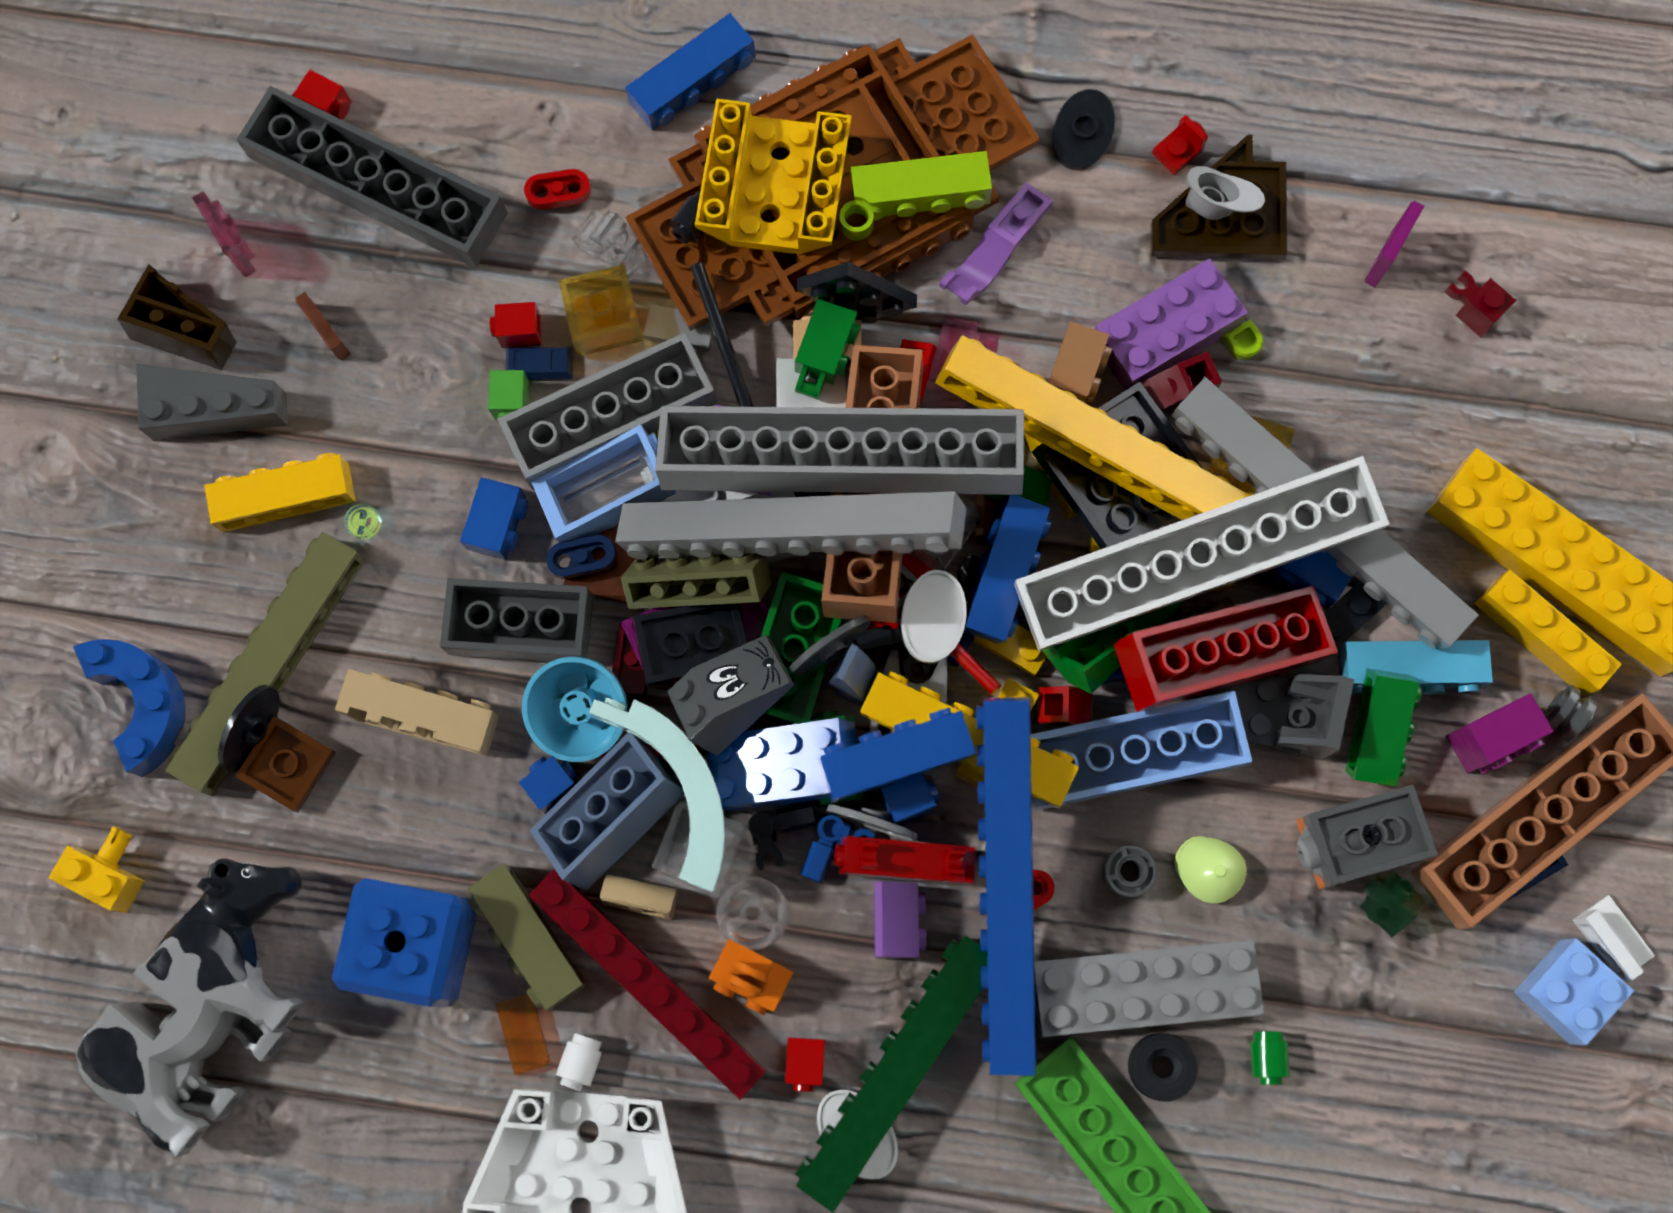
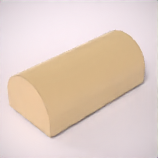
[600,874,678,920]

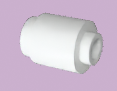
[556,1033,602,1091]

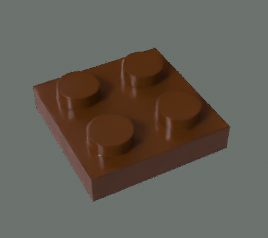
[235,716,336,813]

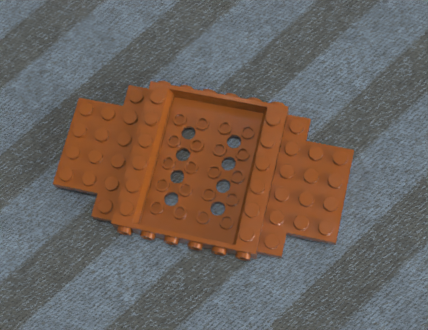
[625,34,1040,331]

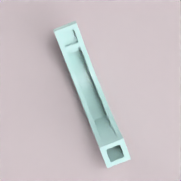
[589,698,726,894]

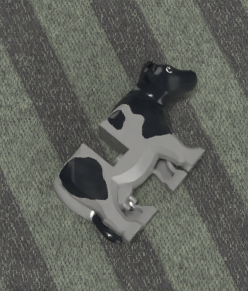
[75,858,304,1157]

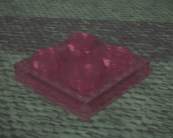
[192,191,257,278]

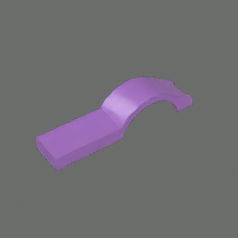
[939,182,1053,305]

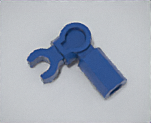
[799,815,875,884]

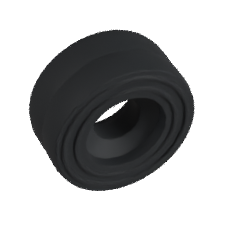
[1128,1033,1198,1102]

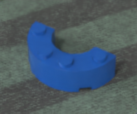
[73,639,186,777]

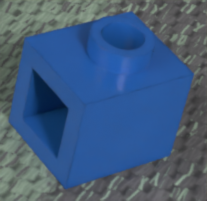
[518,755,578,814]

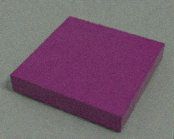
[1365,200,1425,288]

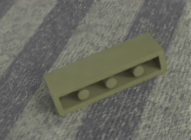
[467,864,588,1011]

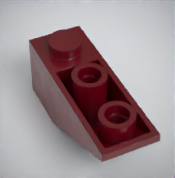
[1108,352,1222,414]

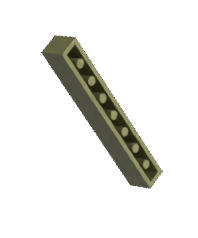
[165,532,366,796]

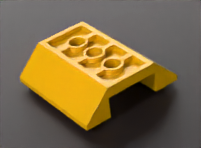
[695,99,852,254]

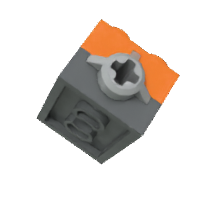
[1296,784,1438,889]

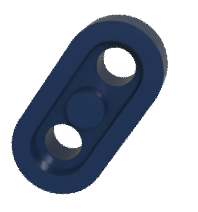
[546,535,617,579]

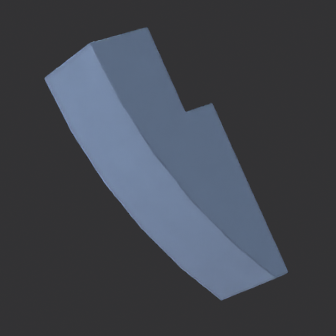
[827,644,878,707]

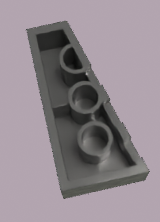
[136,364,288,441]

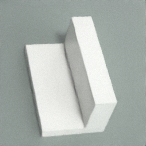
[1573,895,1655,981]

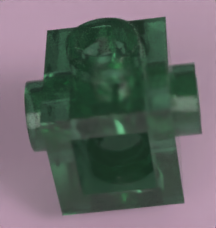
[1359,870,1426,938]

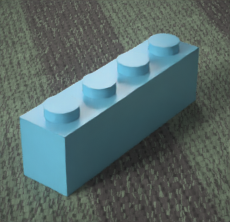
[1338,640,1493,695]

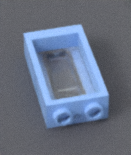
[531,424,677,543]

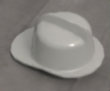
[1186,166,1265,220]

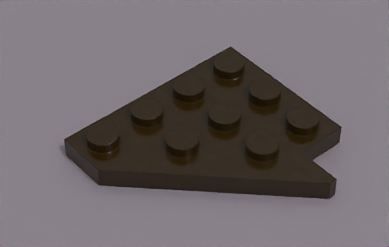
[1150,134,1287,260]

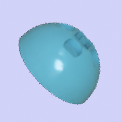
[522,656,627,762]

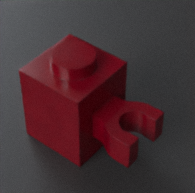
[1445,270,1517,338]

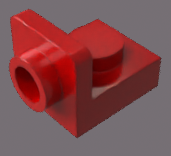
[1151,115,1208,176]

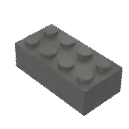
[440,578,594,661]

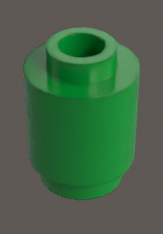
[1250,1031,1290,1085]

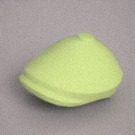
[1174,836,1247,904]

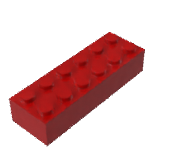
[1113,586,1338,712]

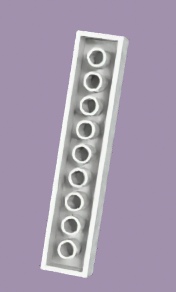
[1014,456,1390,652]

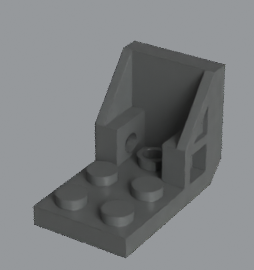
[1209,674,1354,760]

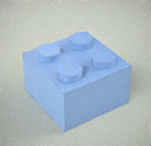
[1514,938,1634,1045]

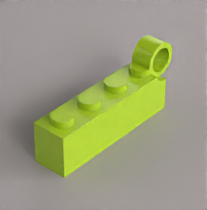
[839,151,992,240]

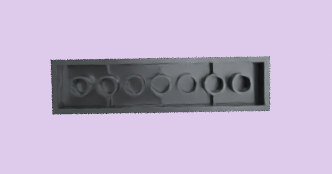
[236,86,508,269]

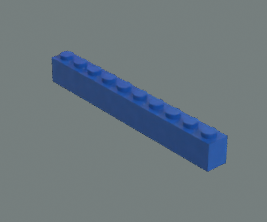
[976,697,1036,1076]

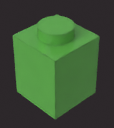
[488,370,530,420]

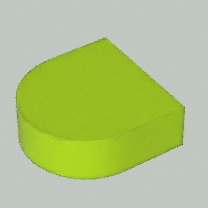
[1221,319,1263,361]

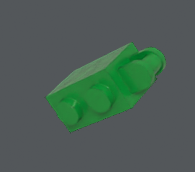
[795,299,861,400]

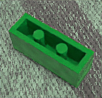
[1345,668,1421,787]

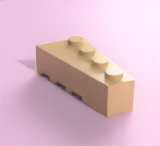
[335,669,499,756]

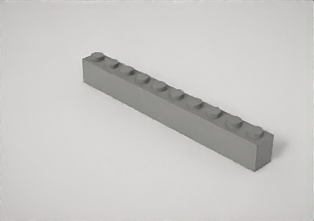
[1172,377,1479,650]
[615,491,967,559]

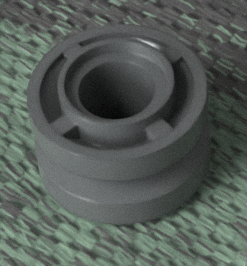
[1544,685,1598,742]
[1102,845,1157,898]

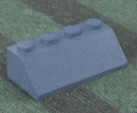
[529,733,685,891]

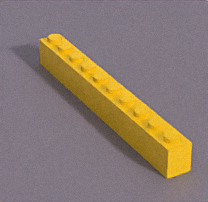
[935,335,1254,520]

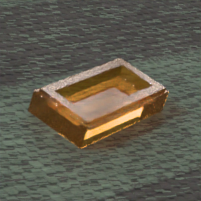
[495,994,552,1076]

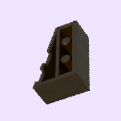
[117,264,236,370]

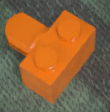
[709,939,795,1016]

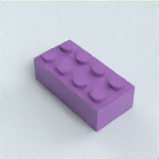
[1094,258,1248,391]

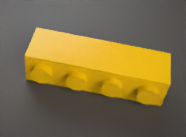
[204,453,356,533]
[1474,569,1622,697]

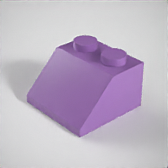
[874,881,926,959]

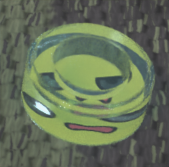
[344,504,381,540]

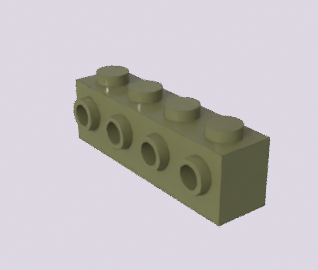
[620,553,772,609]

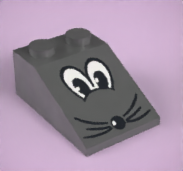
[667,635,794,756]

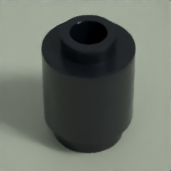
[670,192,705,244]

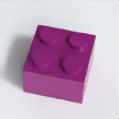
[1446,693,1554,774]

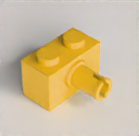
[48,826,145,913]

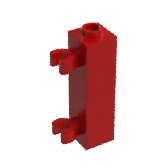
[834,836,976,885]

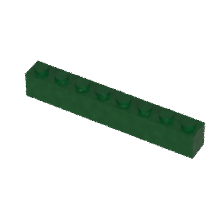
[794,935,988,1213]

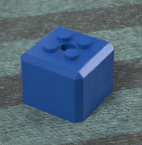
[332,878,477,1007]

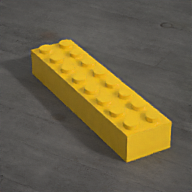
[1426,448,1673,677]

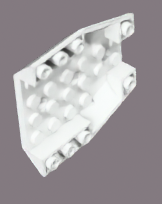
[462,1089,687,1213]

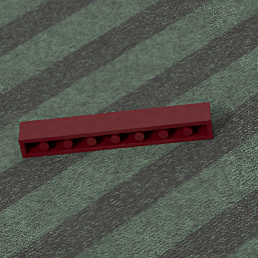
[528,869,768,1100]

